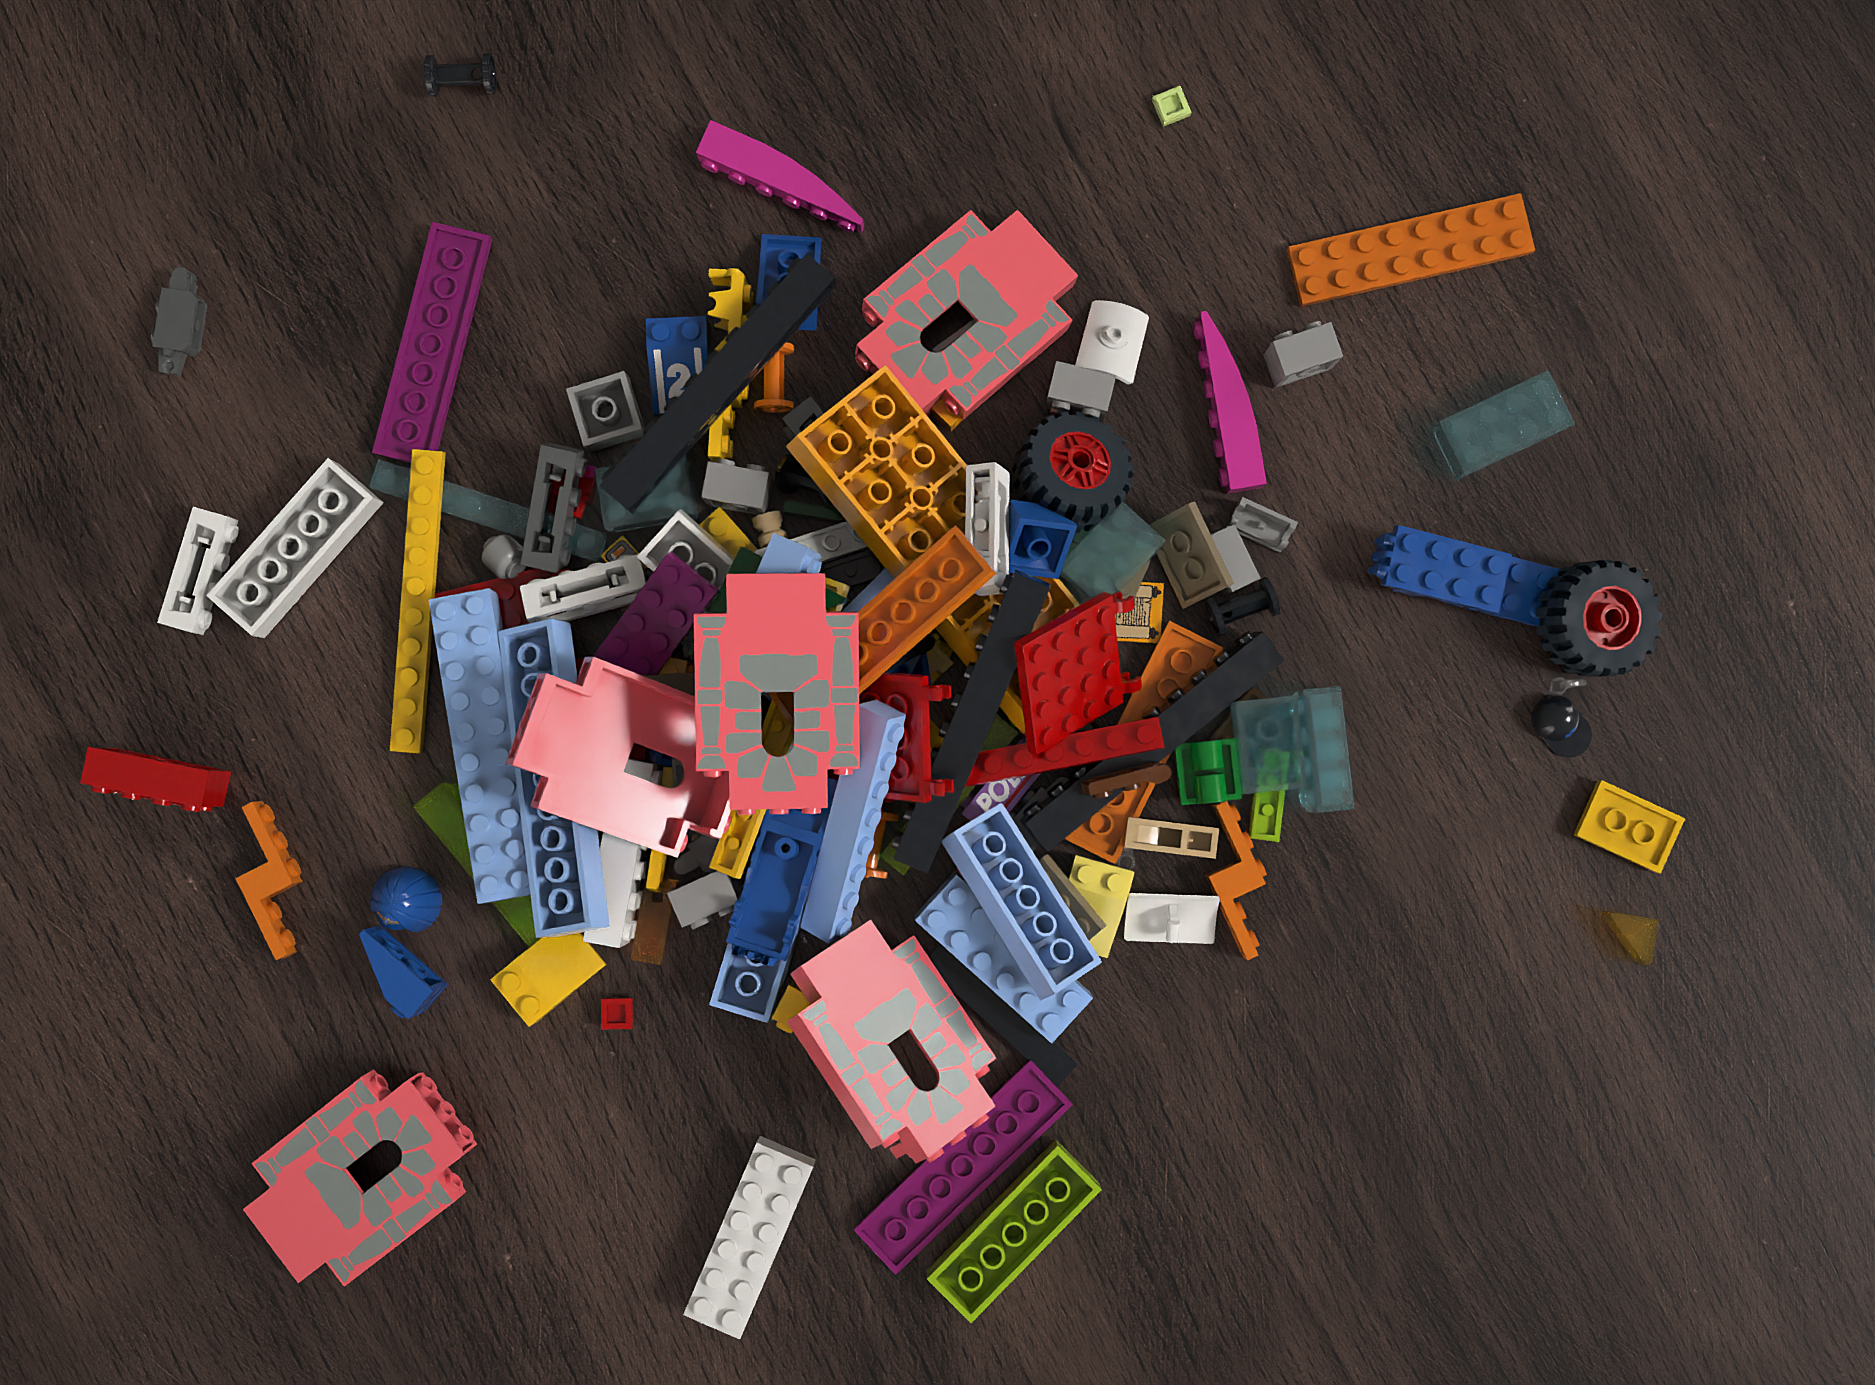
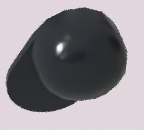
[1531,695,1592,758]

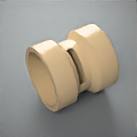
[752,511,788,548]

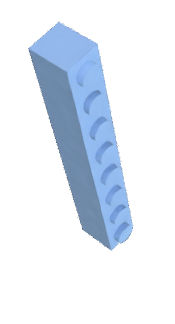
[800,700,906,944]

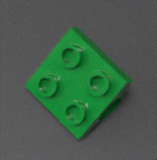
[1174,738,1242,805]

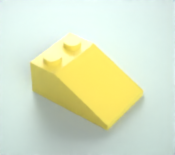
[1067,854,1135,958]

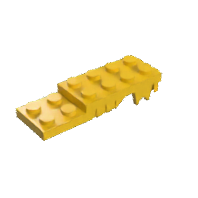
[708,268,755,463]

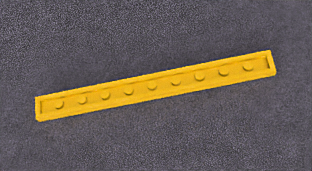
[390,449,446,753]
[709,577,850,879]

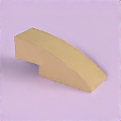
[1125,817,1219,859]

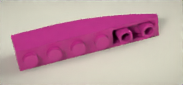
[696,120,864,233]
[1193,311,1267,494]

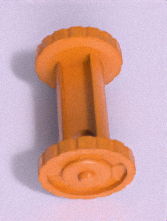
[754,342,794,413]
[865,808,899,879]

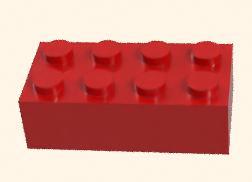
[80,747,231,812]

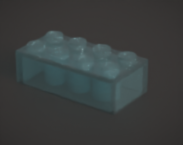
[1431,370,1575,481]
[1289,686,1355,813]

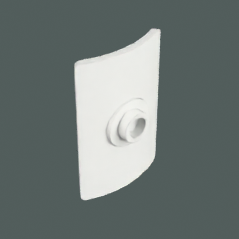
[1075,300,1149,385]
[1124,893,1220,944]

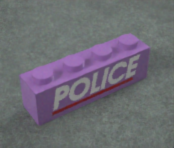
[960,731,1041,821]

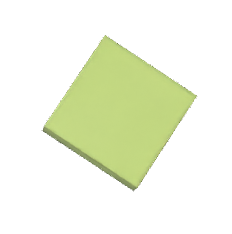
[1152,86,1192,127]

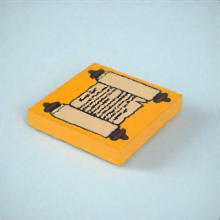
[1115,582,1164,644]

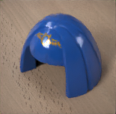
[370,866,442,932]

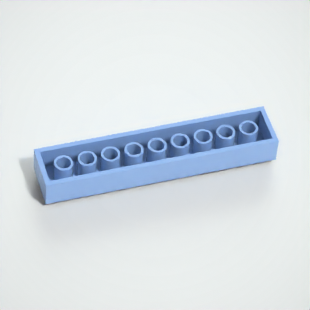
[429,588,530,904]
[498,618,610,938]

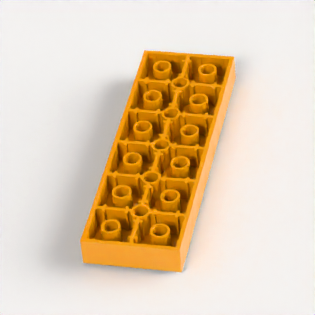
[786,365,1080,734]

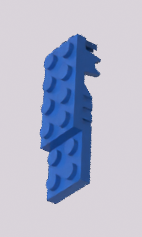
[1368,525,1562,627]
[726,777,838,966]

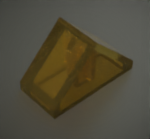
[1601,910,1658,966]

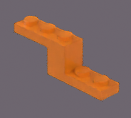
[235,801,303,960]
[1205,801,1267,960]

